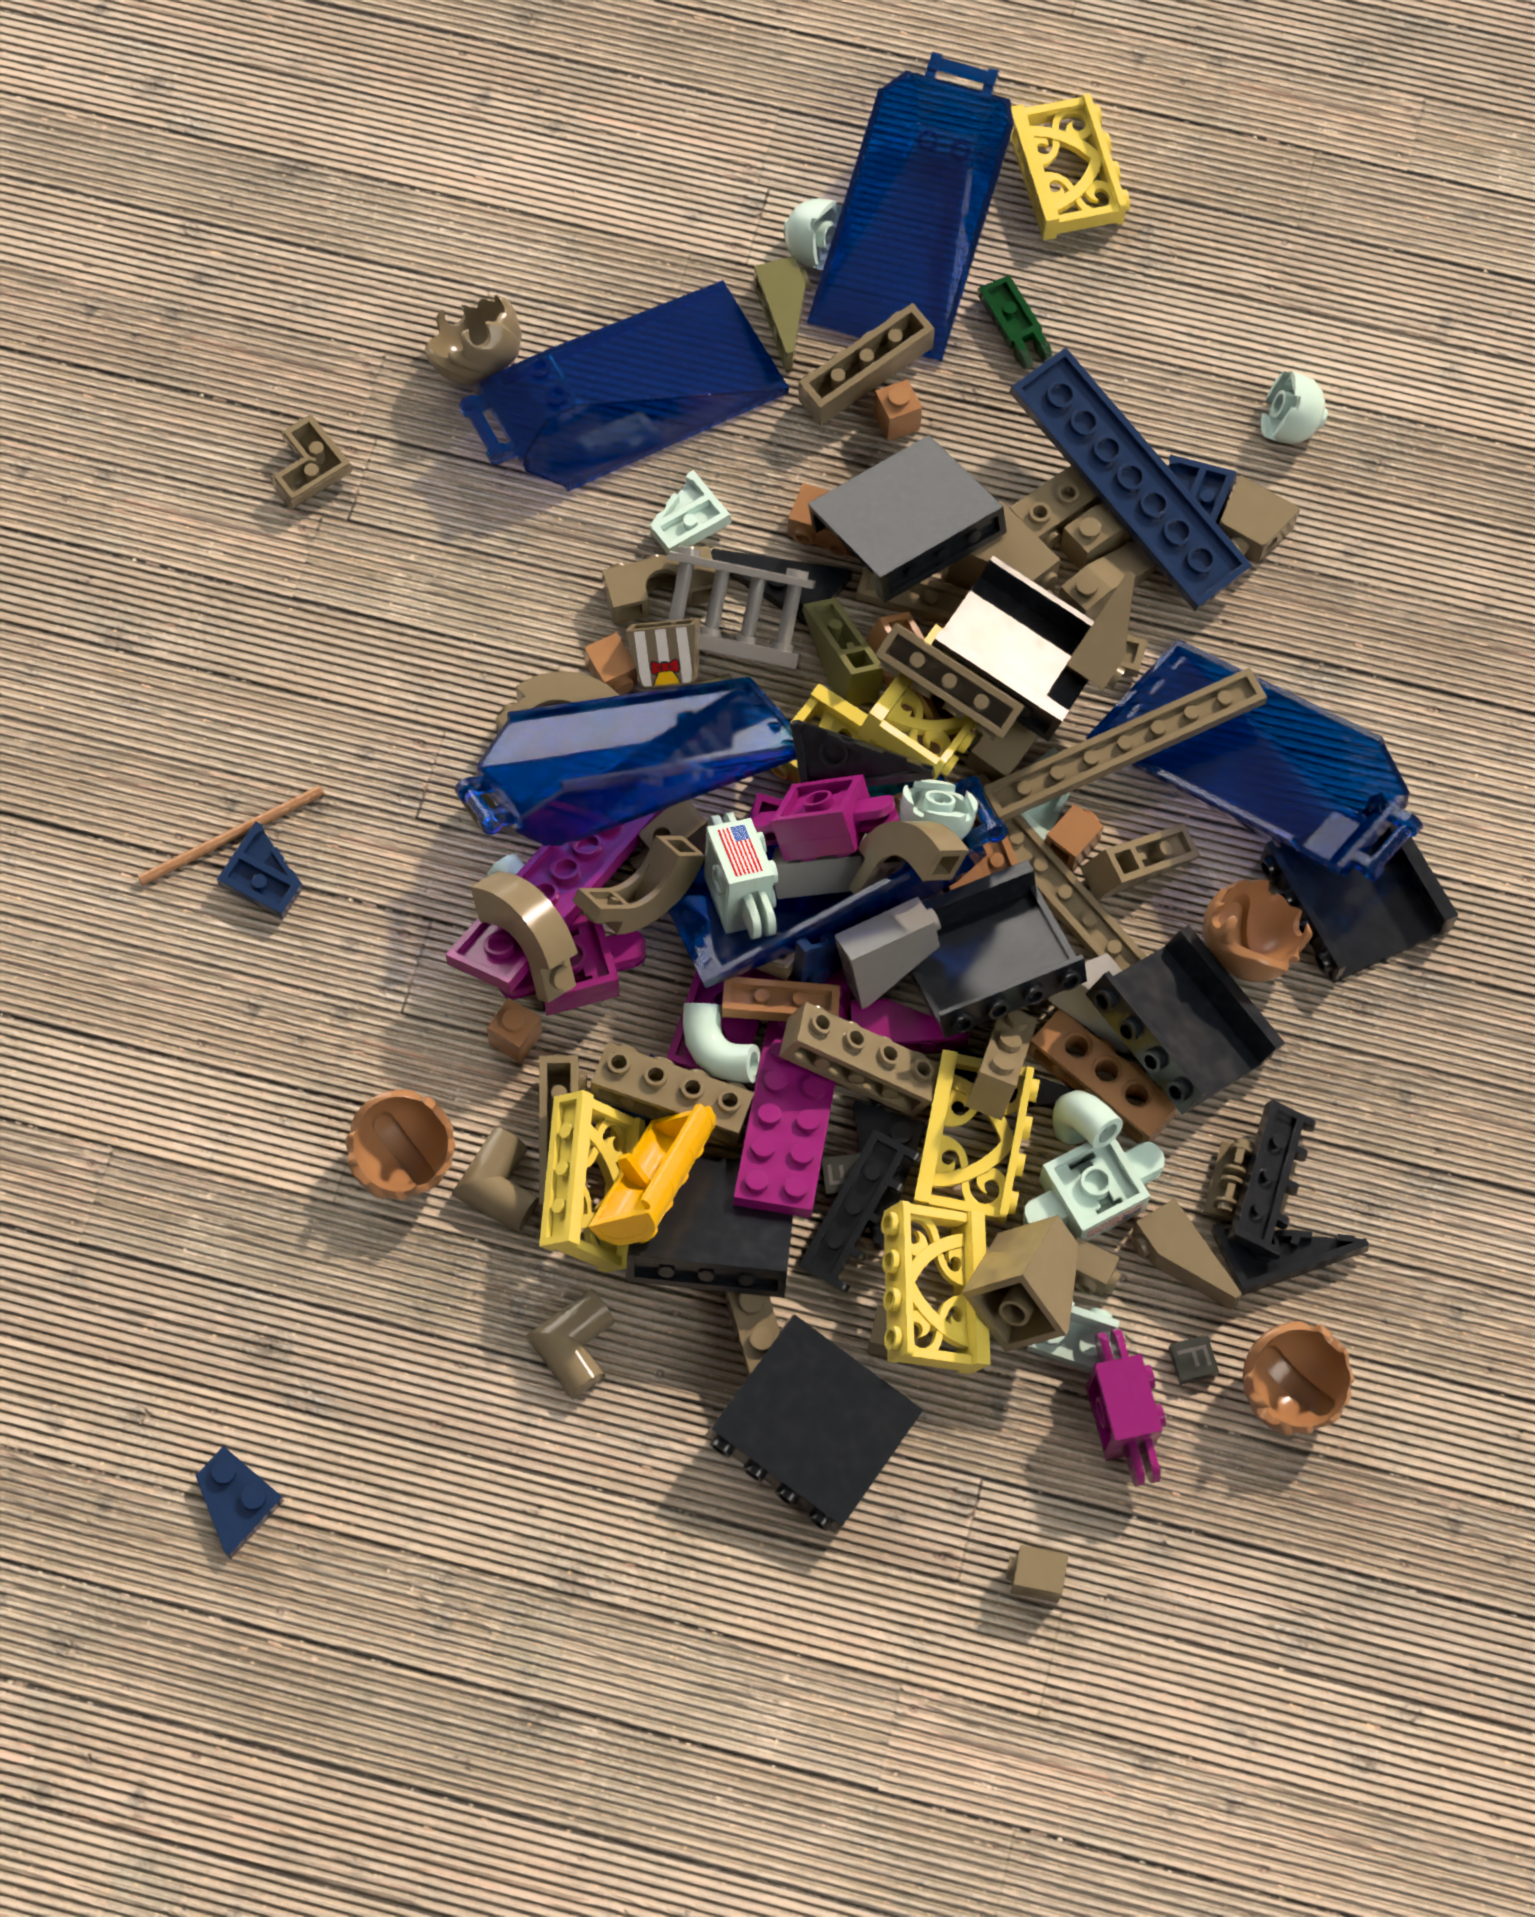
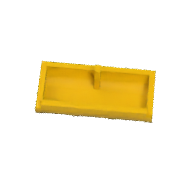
[588,1104,716,1245]

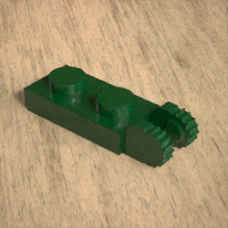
[977,275,1053,370]

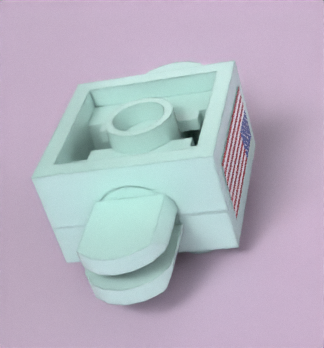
[704,812,778,939]
[1023,1138,1165,1241]

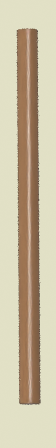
[137,785,324,886]

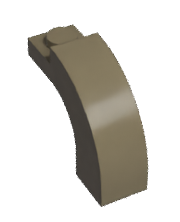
[496,671,630,744]
[849,821,969,898]
[573,836,706,935]
[470,871,578,1003]

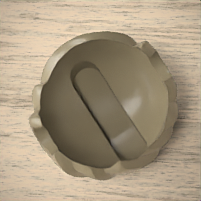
[424,295,522,385]

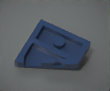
[1169,454,1237,525]
[791,928,849,984]
[196,1446,284,1559]

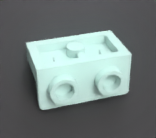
[1027,1301,1120,1372]

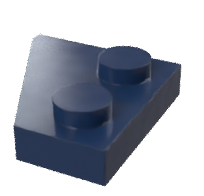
[217,821,303,919]

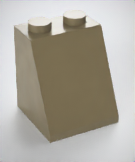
[941,500,1060,595]
[962,1215,1079,1352]

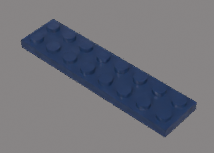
[1009,347,1252,611]

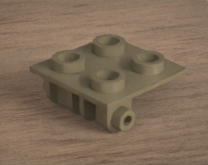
[1203,1138,1297,1231]

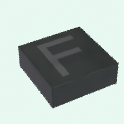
[821,1153,860,1198]
[1168,1335,1219,1385]

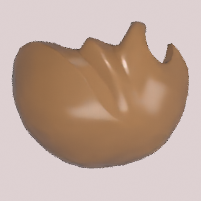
[1202,879,1312,982]
[346,1090,456,1200]
[1243,1321,1355,1436]

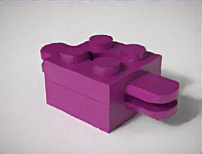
[752,774,900,862]
[498,915,646,1016]
[1085,1328,1166,1487]

